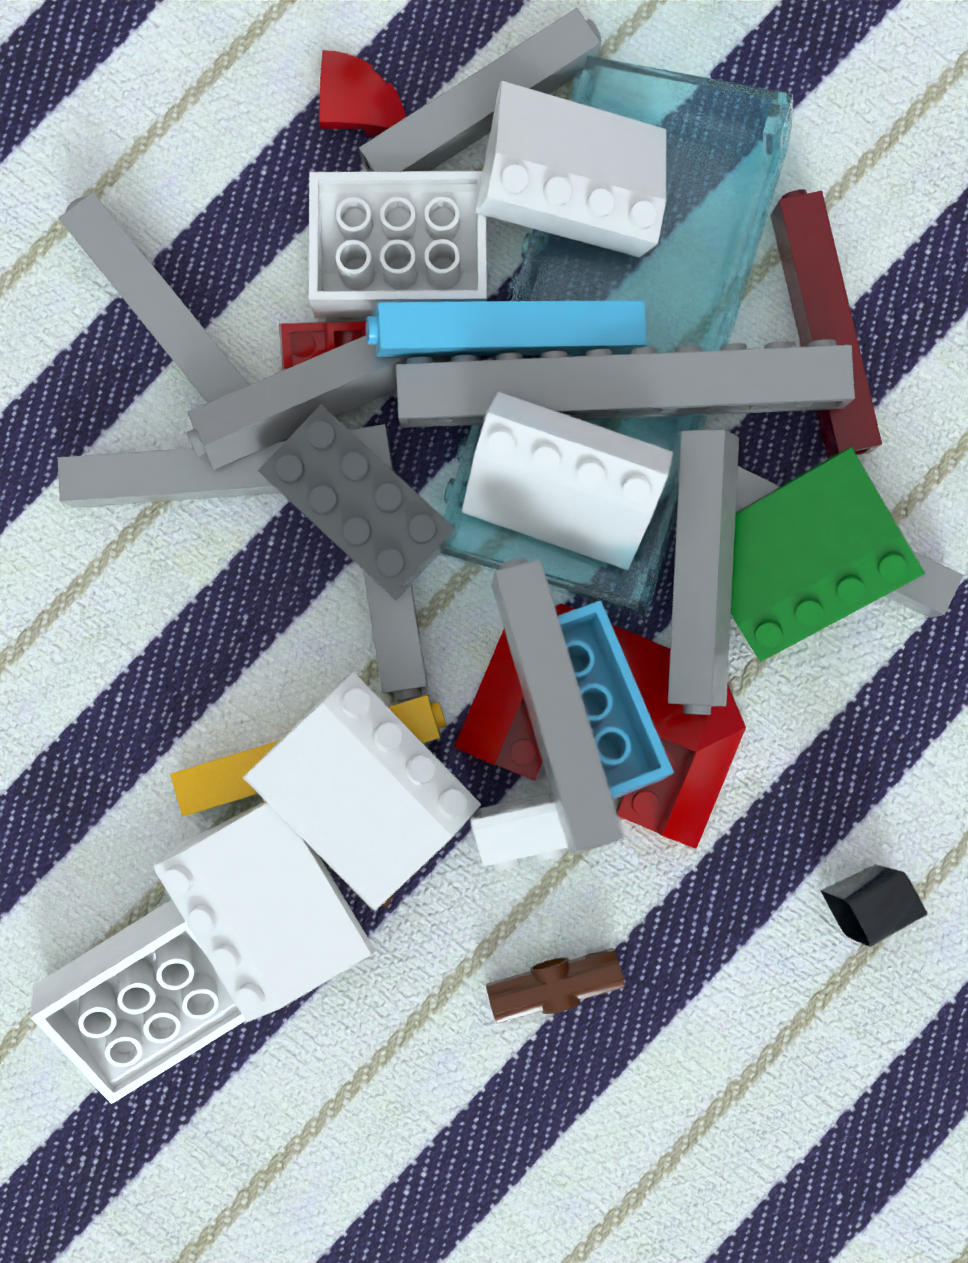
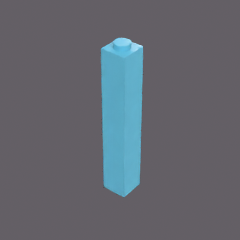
[366,300,647,358]

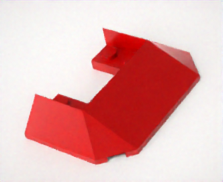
[454,603,746,849]

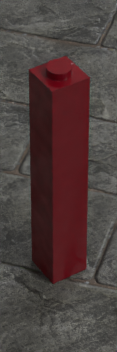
[770,189,882,459]

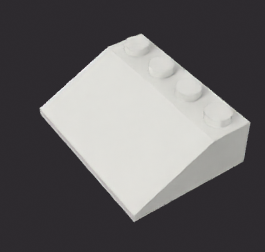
[475,81,666,257]
[308,171,487,318]
[462,392,673,570]
[243,672,481,910]
[152,801,375,1022]
[31,899,245,1104]

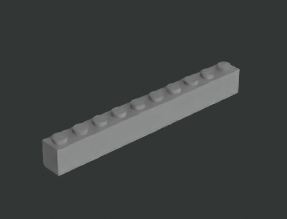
[396,339,855,428]

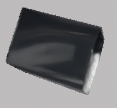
[821,864,928,947]

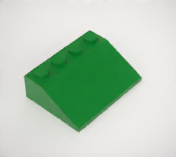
[731,446,925,662]

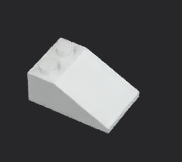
[471,792,568,871]

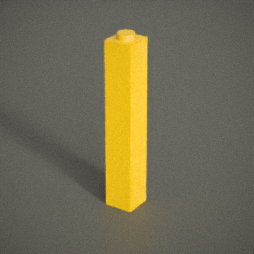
[170,695,447,817]

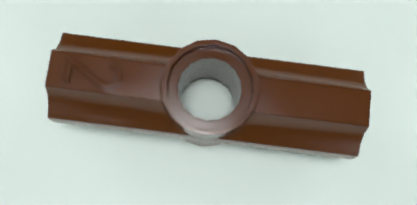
[486,948,625,1024]

